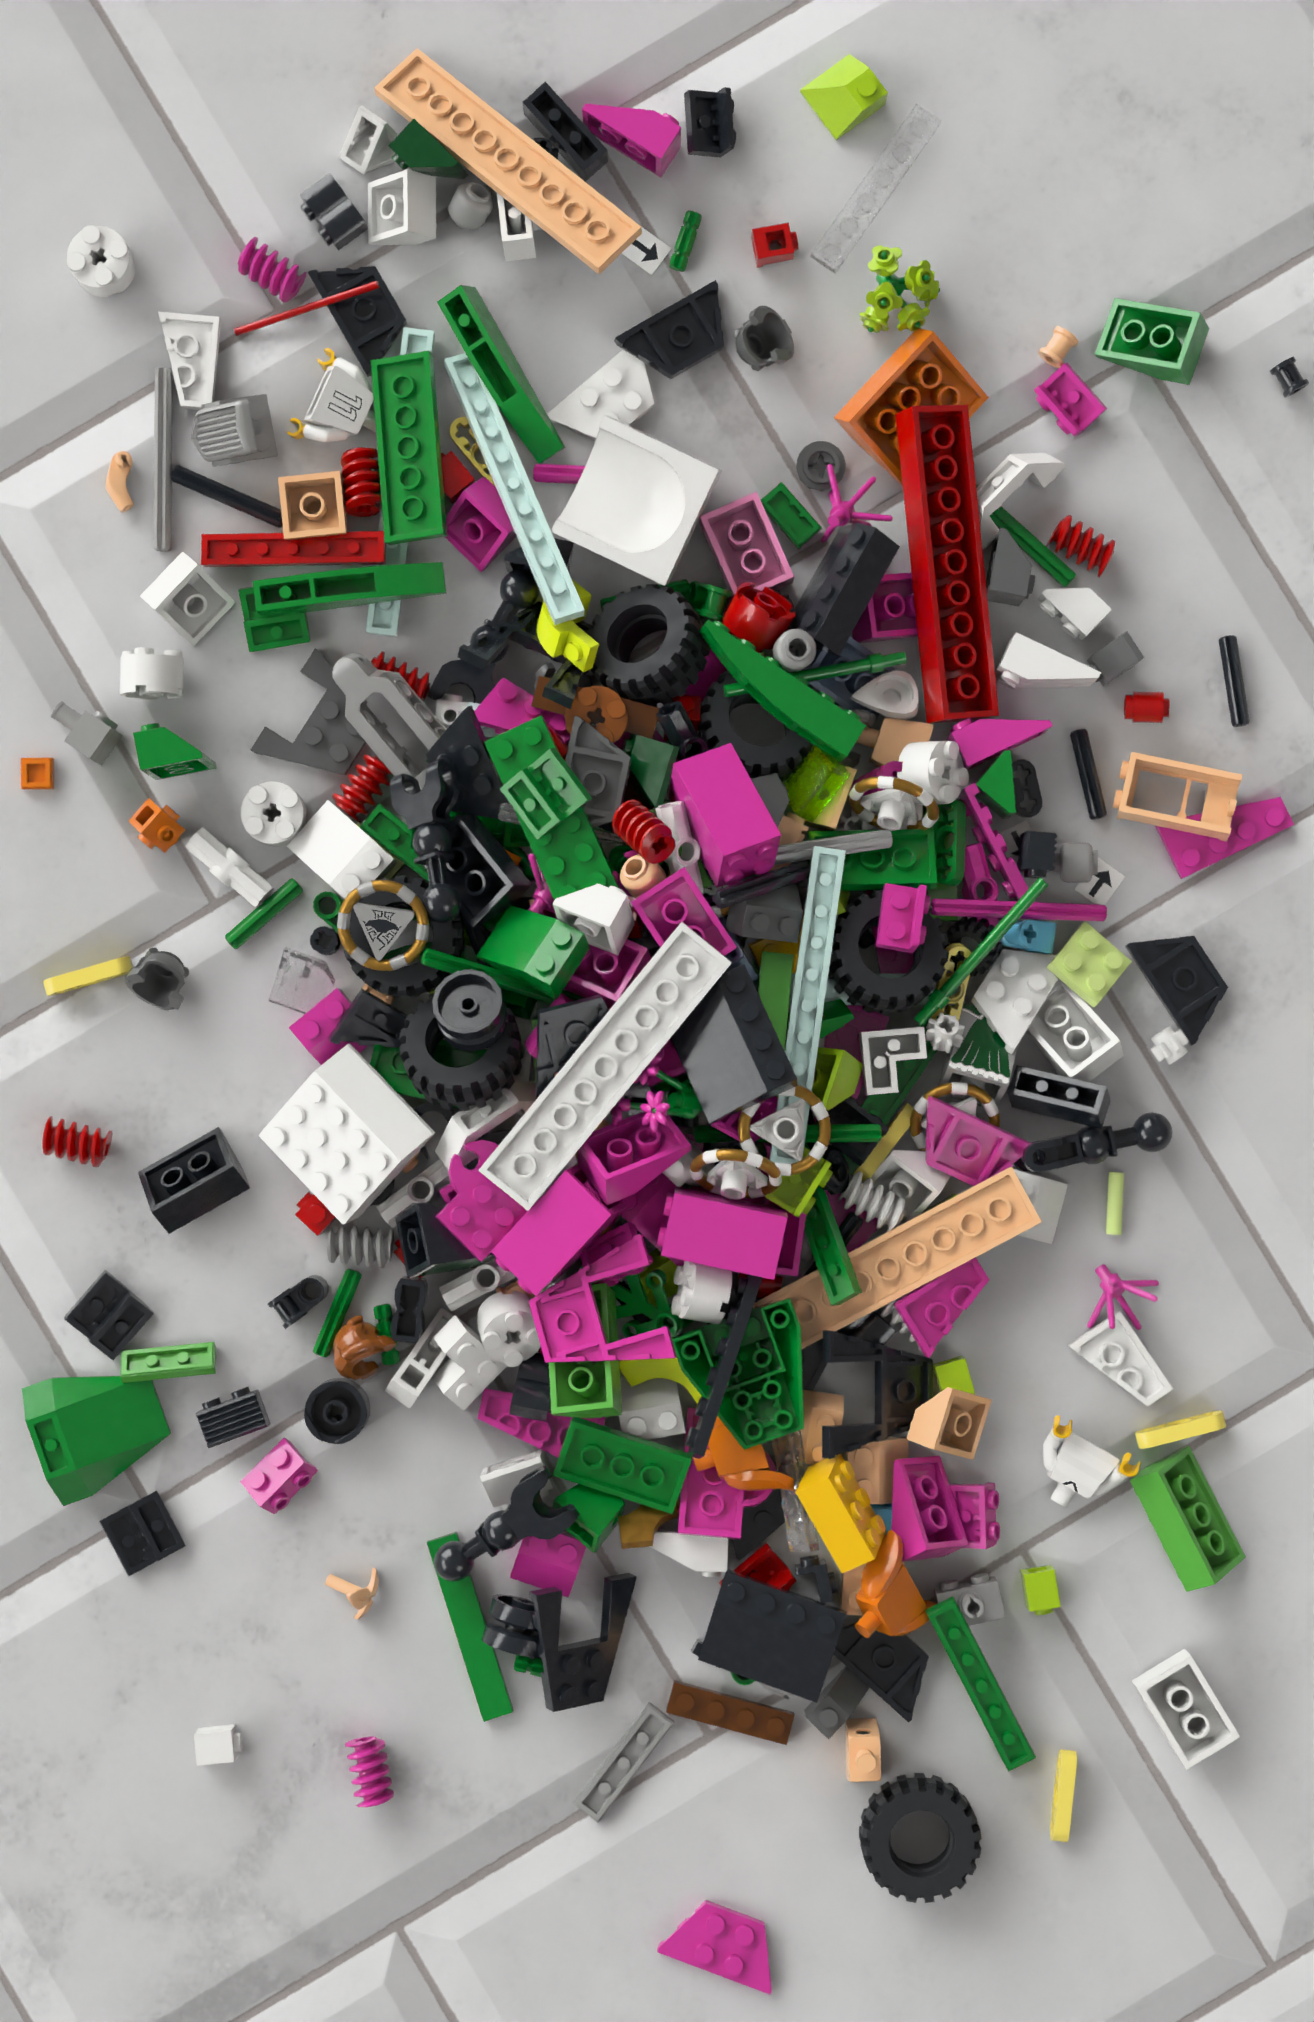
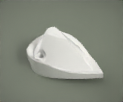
[850,670,919,720]

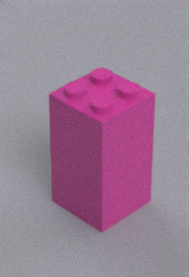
[668,743,781,888]
[491,1164,627,1296]
[656,1186,788,1280]

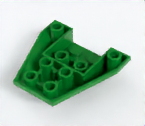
[672,1298,804,1450]
[22,1376,171,1506]

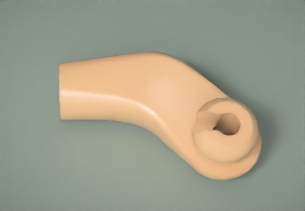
[106,451,134,513]

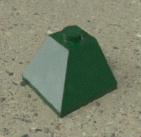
[388,119,468,179]
[621,733,680,808]

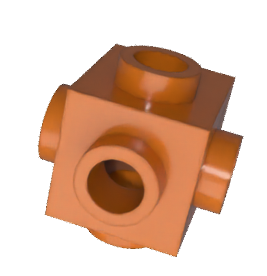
[129,798,185,853]

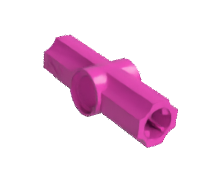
[962,842,1002,927]

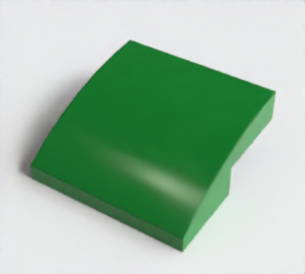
[238,586,311,652]
[500,747,593,840]

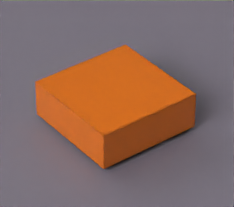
[21,758,54,790]

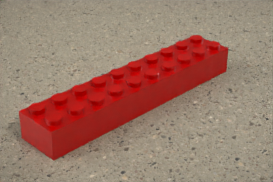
[895,404,999,724]

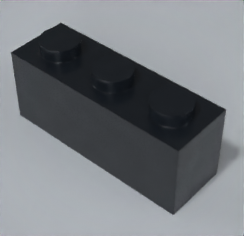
[522,81,608,182]
[1007,1065,1111,1129]

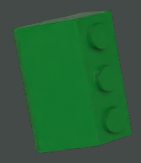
[133,723,217,780]

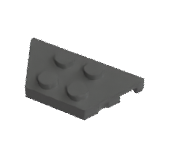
[565,716,632,828]

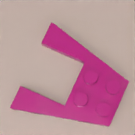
[529,1234,677,1363]

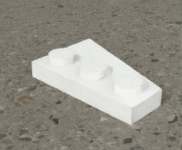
[158,312,221,410]
[1067,1310,1173,1406]

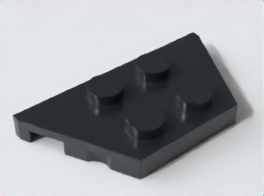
[308,266,407,377]
[614,280,724,379]
[425,705,518,821]
[1125,936,1228,1046]
[732,1453,806,1561]
[833,1622,929,1723]

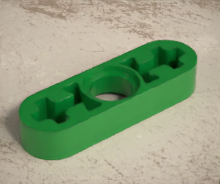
[933,798,966,887]

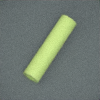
[1106,1172,1124,1235]

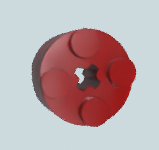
[722,582,796,653]

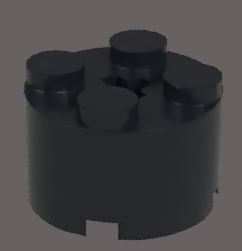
[304,1378,370,1444]

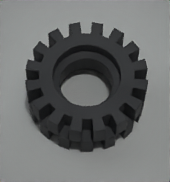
[945,917,1002,977]

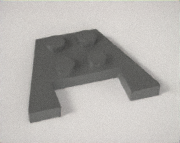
[250,648,366,776]

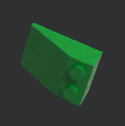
[1095,298,1210,385]
[476,905,590,1000]

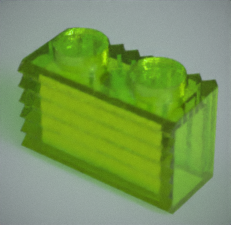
[785,746,851,823]

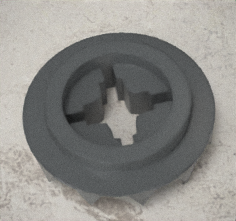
[796,441,846,492]

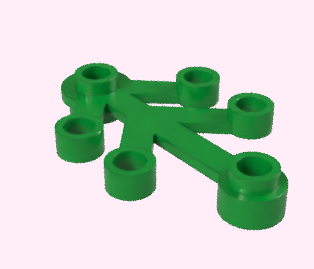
[576,1265,685,1338]

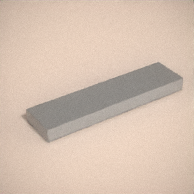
[573,1702,674,1823]

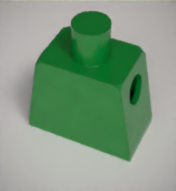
[552,1484,625,1553]

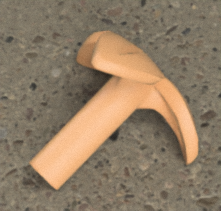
[325,1568,379,1620]

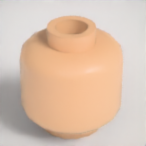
[620,854,667,899]

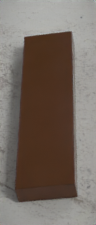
[531,676,659,739]

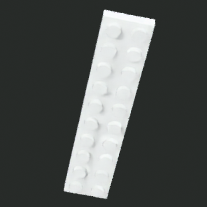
[478,922,732,1211]

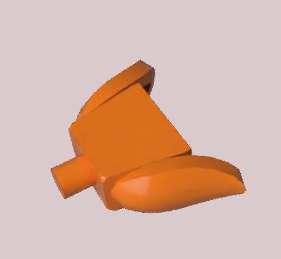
[693,1416,795,1491]
[855,1530,937,1638]

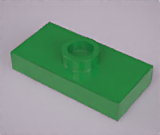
[761,482,822,550]

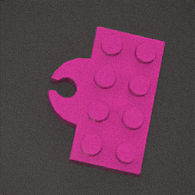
[435,1140,528,1262]
[678,1408,776,1539]

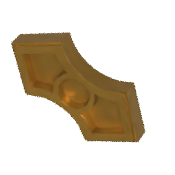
[618,1499,680,1549]

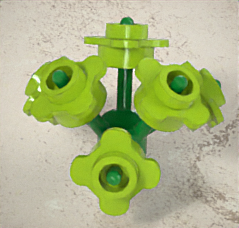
[859,245,940,333]

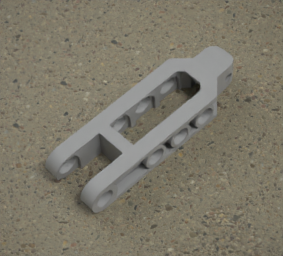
[332,653,446,790]

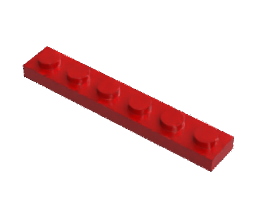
[201,531,386,567]

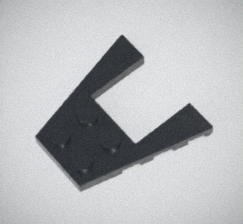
[457,601,594,709]
[535,994,651,1116]
[822,1330,933,1459]
[529,1573,637,1712]

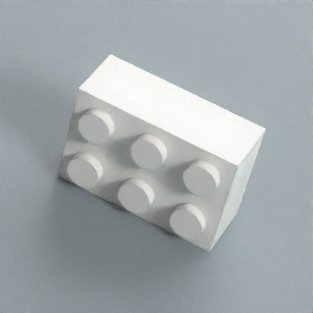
[1132,1649,1240,1770]

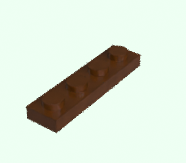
[666,1680,795,1745]

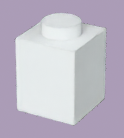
[194,1724,243,1766]

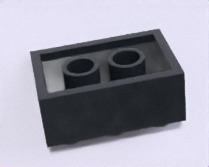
[418,815,532,928]
[138,1127,250,1234]

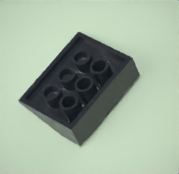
[787,523,900,656]
[671,964,797,1125]
[698,1569,848,1703]

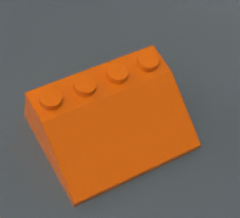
[834,328,989,486]

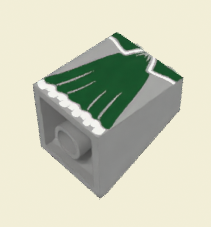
[938,1003,1018,1107]

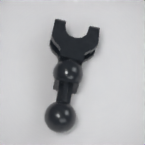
[428,570,539,704]
[390,759,462,923]
[1014,1112,1172,1172]
[434,1465,580,1582]

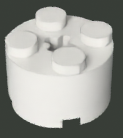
[67,225,135,297]
[120,647,184,700]
[897,741,969,805]
[241,781,307,847]
[671,1261,732,1324]
[477,1291,541,1367]

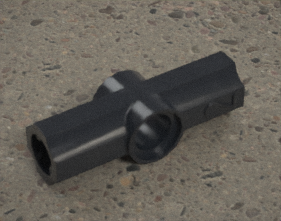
[656,701,708,761]

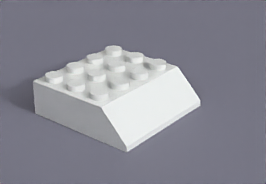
[259,1043,435,1225]

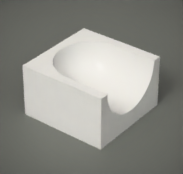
[551,415,722,586]

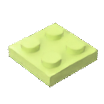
[1046,921,1132,1008]

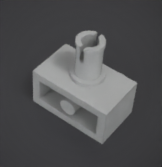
[51,701,123,766]
[934,1573,1006,1626]

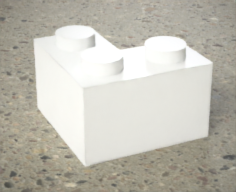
[497,193,543,262]
[859,1027,927,1095]
[432,1315,507,1411]

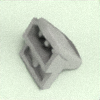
[191,394,278,467]

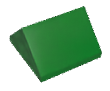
[975,750,1016,819]

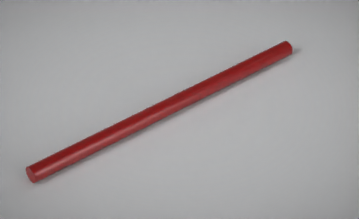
[234,281,380,336]

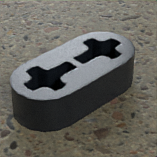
[1012,759,1042,818]

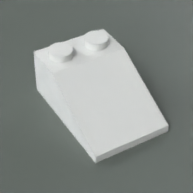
[995,632,1101,689]
[287,800,397,899]
[1026,979,1124,1082]

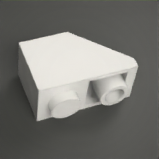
[1037,588,1112,640]

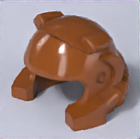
[333,1315,397,1380]

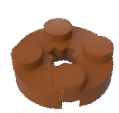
[565,685,629,743]

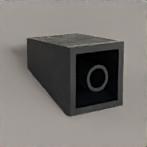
[395,1203,496,1278]

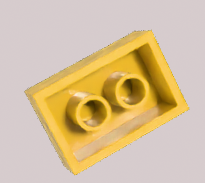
[795,1454,886,1573]

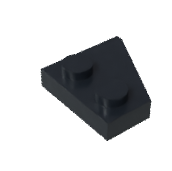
[329,988,407,1048]

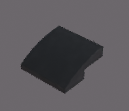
[64,1270,154,1360]
[99,1491,186,1577]

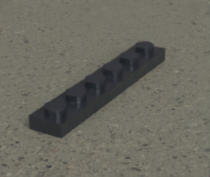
[685,1274,763,1459]

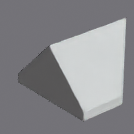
[339,106,398,174]

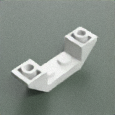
[976,453,1066,550]
[435,1082,536,1171]

